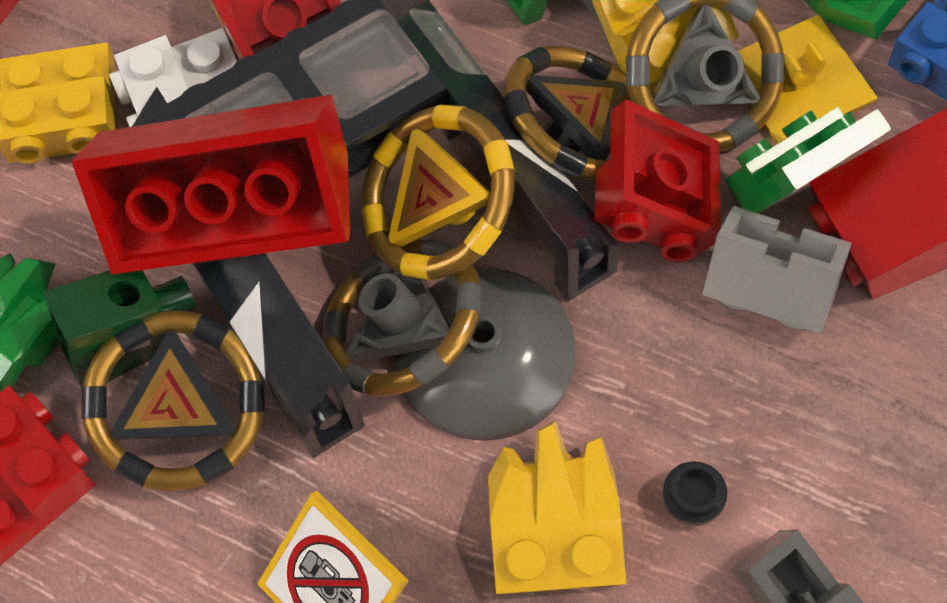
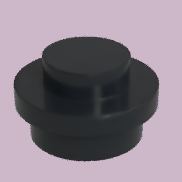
[662,461,727,526]

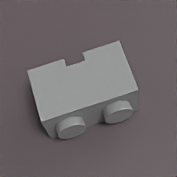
[702,206,852,334]

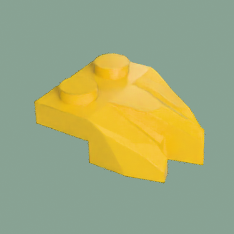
[488,420,627,594]

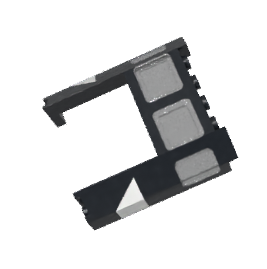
[132,0,619,458]

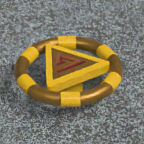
[361,105,515,280]

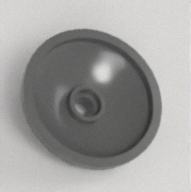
[395,269,576,441]

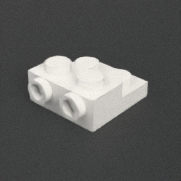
[109,28,237,127]

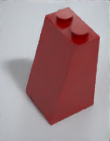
[807,108,947,300]

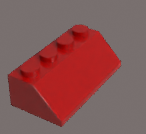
[71,95,350,275]

